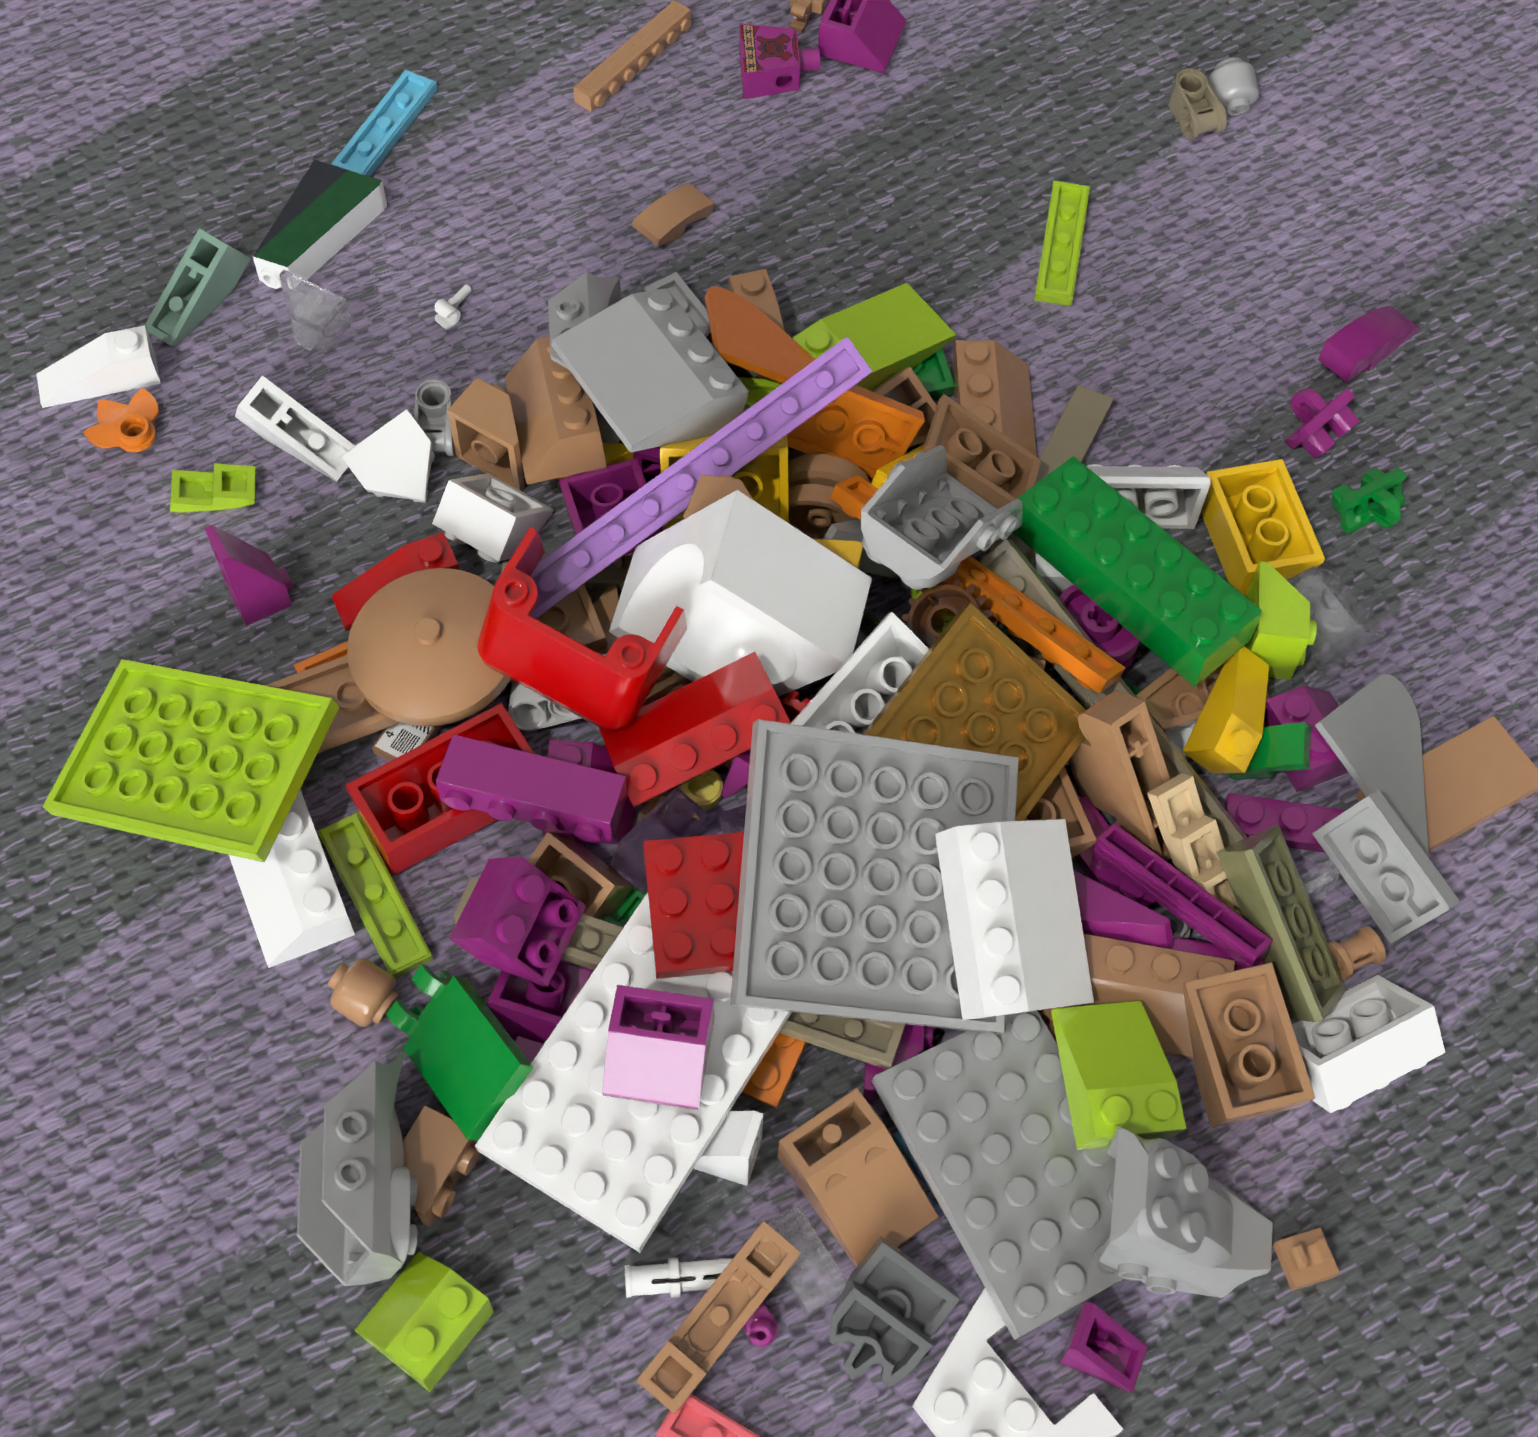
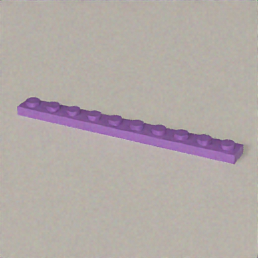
[530,337,872,619]

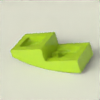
[170,463,255,513]

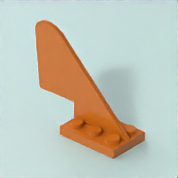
[704,286,925,479]

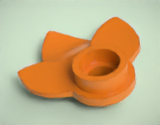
[83,388,159,452]

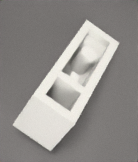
[37,325,161,408]
[235,375,355,482]

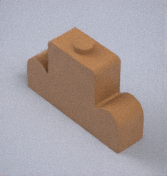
[1068,690,1172,862]

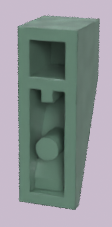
[145,228,251,348]

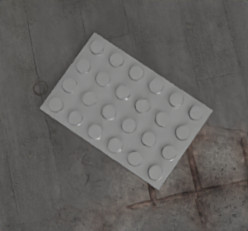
[871,1010,1125,1340]

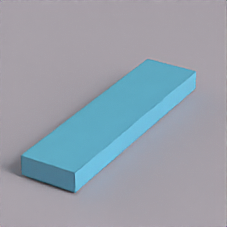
[331,70,438,177]

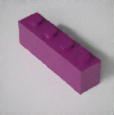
[436,734,628,843]

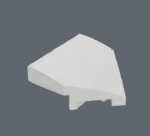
[341,409,435,503]

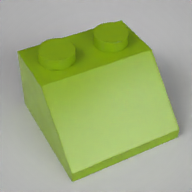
[1244,561,1317,680]
[355,1252,494,1392]

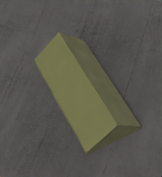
[1216,824,1347,1022]

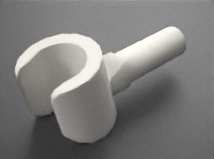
[435,285,472,330]

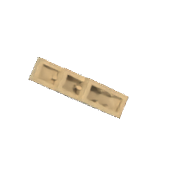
[1147,773,1244,919]

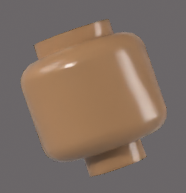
[328,958,400,1027]

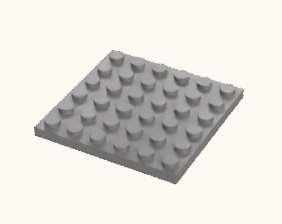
[730,719,1018,1034]

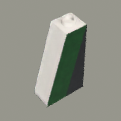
[253,160,387,291]

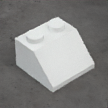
[432,473,554,563]

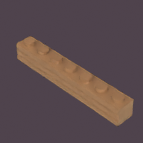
[573,0,692,113]

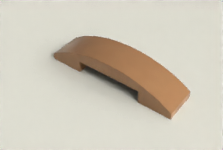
[636,1221,801,1414]

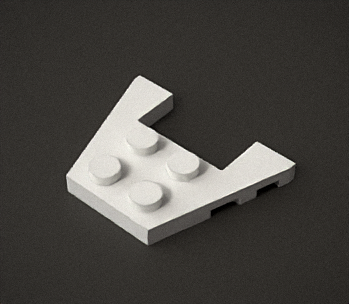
[912,1288,1123,1437]

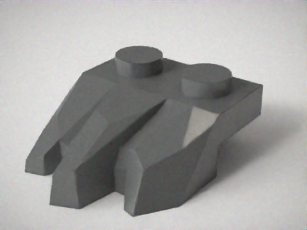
[829,1236,960,1388]

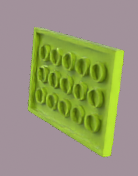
[42,659,339,863]

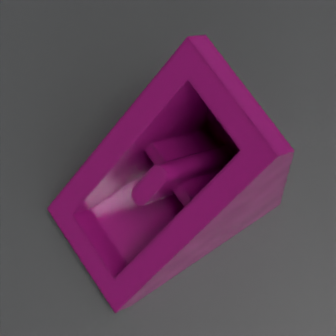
[1059,1302,1148,1393]

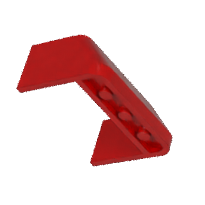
[477,527,687,732]

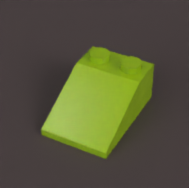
[1051,1001,1186,1150]

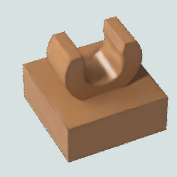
[1273,1227,1340,1291]

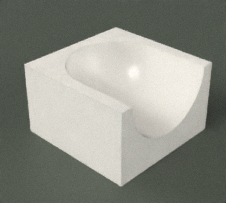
[609,490,872,697]

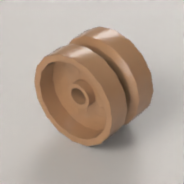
[788,453,871,539]

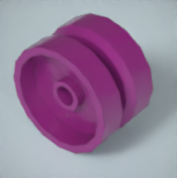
[1058,585,1141,677]

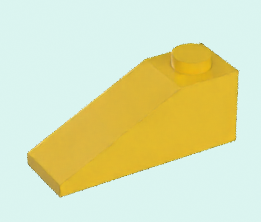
[1182,646,1269,774]

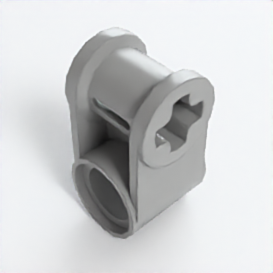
[414,379,455,456]

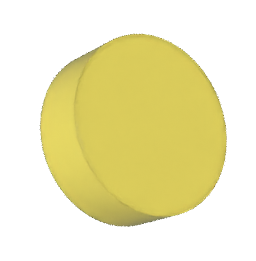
[679,770,723,811]

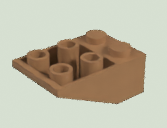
[778,1088,939,1267]

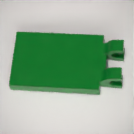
[386,964,534,1141]

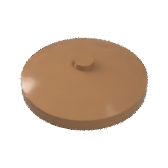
[347,568,510,726]

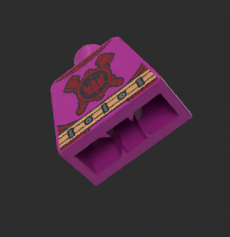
[739,24,820,99]

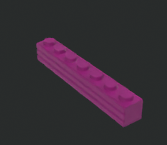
[1093,823,1273,968]

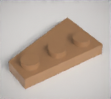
[1136,661,1270,733]

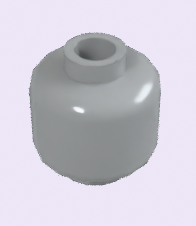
[1208,58,1259,116]

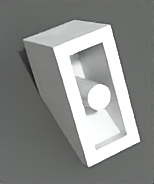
[694,1111,764,1186]

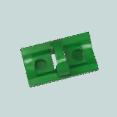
[1332,467,1407,534]

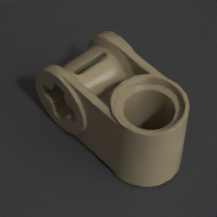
[1168,69,1227,140]

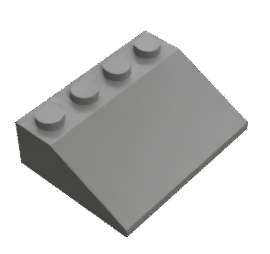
[551,288,749,453]

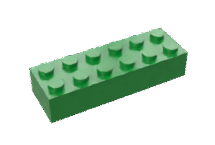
[1013,456,1263,687]

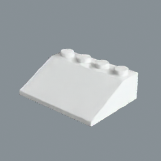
[935,819,1094,1020]

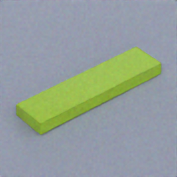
[1034,181,1090,306]
[317,812,433,979]

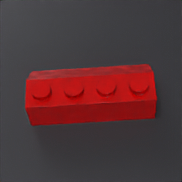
[599,652,791,807]
[345,703,534,876]

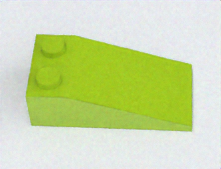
[792,283,957,391]

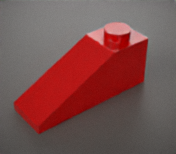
[331,532,459,631]

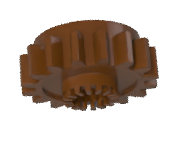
[901,578,998,649]

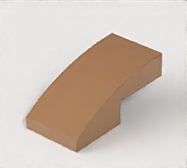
[632,183,715,246]

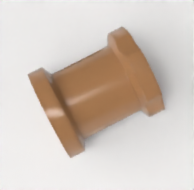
[1328,925,1386,981]

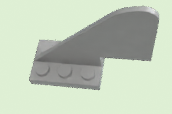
[1312,674,1460,944]

